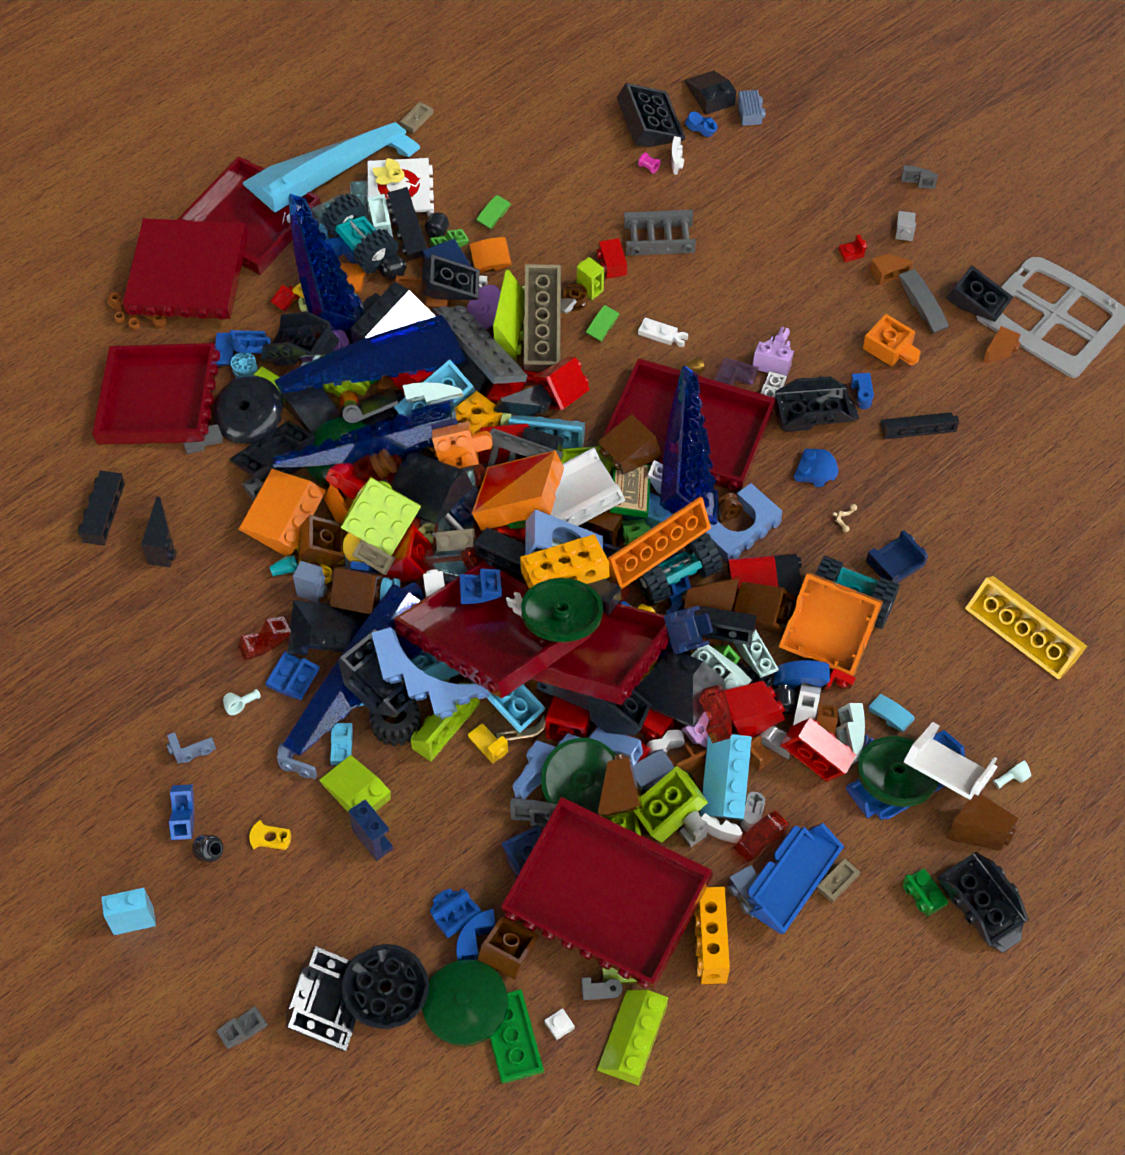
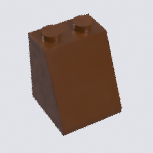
[598,414,662,474]
[328,567,384,614]
[682,576,740,611]
[732,582,797,635]
[598,754,643,817]
[947,794,1019,850]

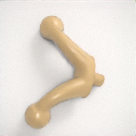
[833,504,857,533]

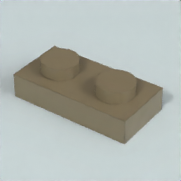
[400,102,433,133]
[435,528,475,552]
[352,539,395,575]
[817,859,860,903]

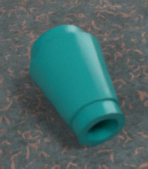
[269,554,298,577]

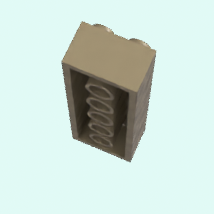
[524,264,561,372]

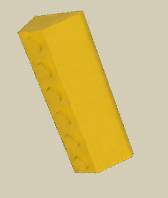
[965,576,1087,680]

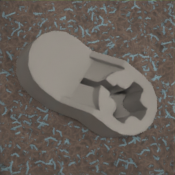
[740,792,765,833]

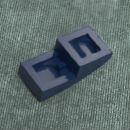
[449,497,475,526]

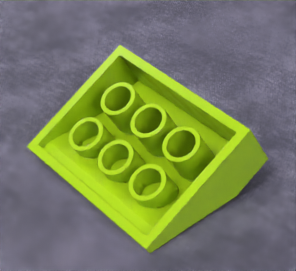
[493,270,525,362]

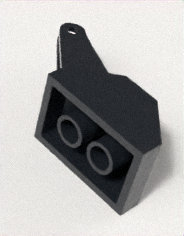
[537,681,652,736]

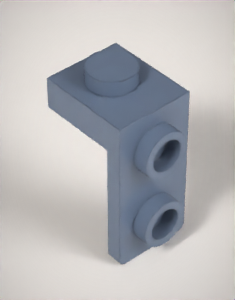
[166,732,216,764]
[277,737,317,779]

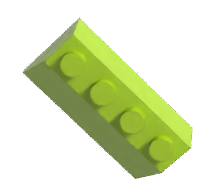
[411,682,480,762]
[597,990,668,1086]

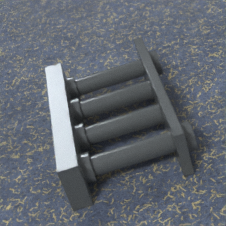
[624,210,696,256]
[478,428,563,477]

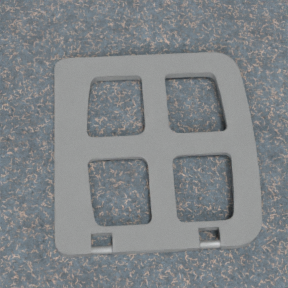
[976,257,1125,378]

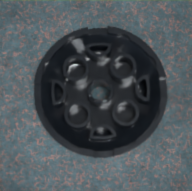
[213,375,284,445]
[342,944,429,1029]

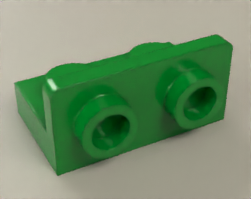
[903,868,949,917]

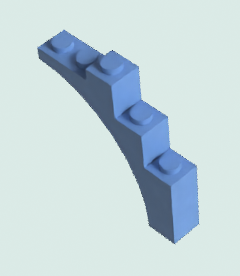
[372,627,490,719]
[513,727,643,799]

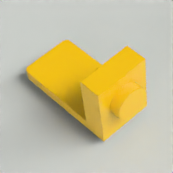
[468,724,508,763]

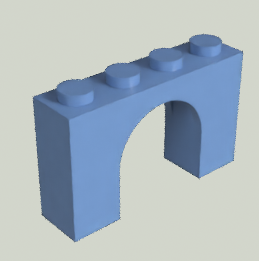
[707,483,782,563]
[525,509,603,555]

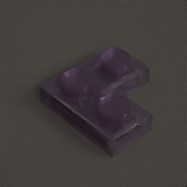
[715,358,759,385]

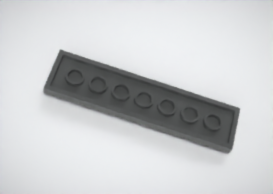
[432,306,527,384]

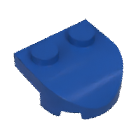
[229,330,271,353]
[794,448,839,487]
[430,889,482,938]

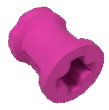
[638,152,660,173]

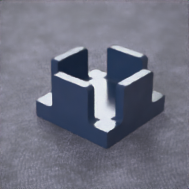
[663,605,713,655]
[502,825,542,878]

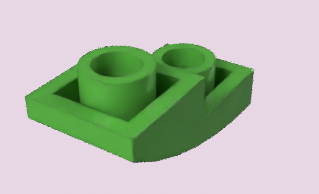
[477,195,511,230]
[429,229,469,247]
[586,305,620,342]

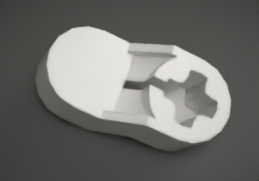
[647,730,685,756]

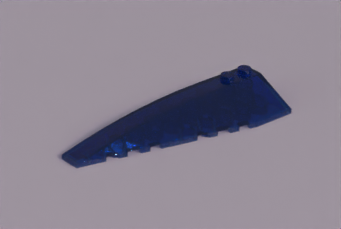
[288,194,365,330]
[275,315,466,393]
[660,365,718,525]
[273,399,459,468]
[283,583,423,756]

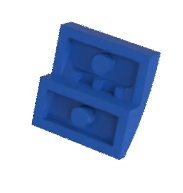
[459,569,502,604]
[265,651,320,700]

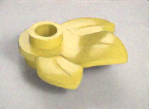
[373,158,404,185]

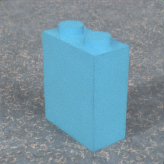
[101,888,156,935]

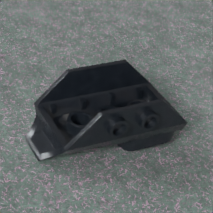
[261,311,339,366]
[775,376,859,432]
[937,852,1029,953]

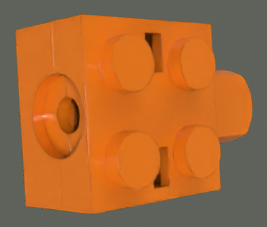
[863,314,921,367]
[432,421,493,468]

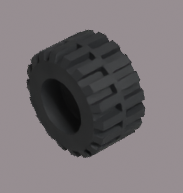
[369,700,421,746]

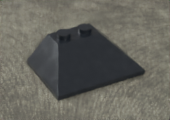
[229,420,315,480]
[288,600,370,655]
[338,629,415,717]
[634,648,725,727]
[286,946,356,1052]

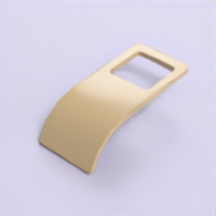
[496,715,546,741]

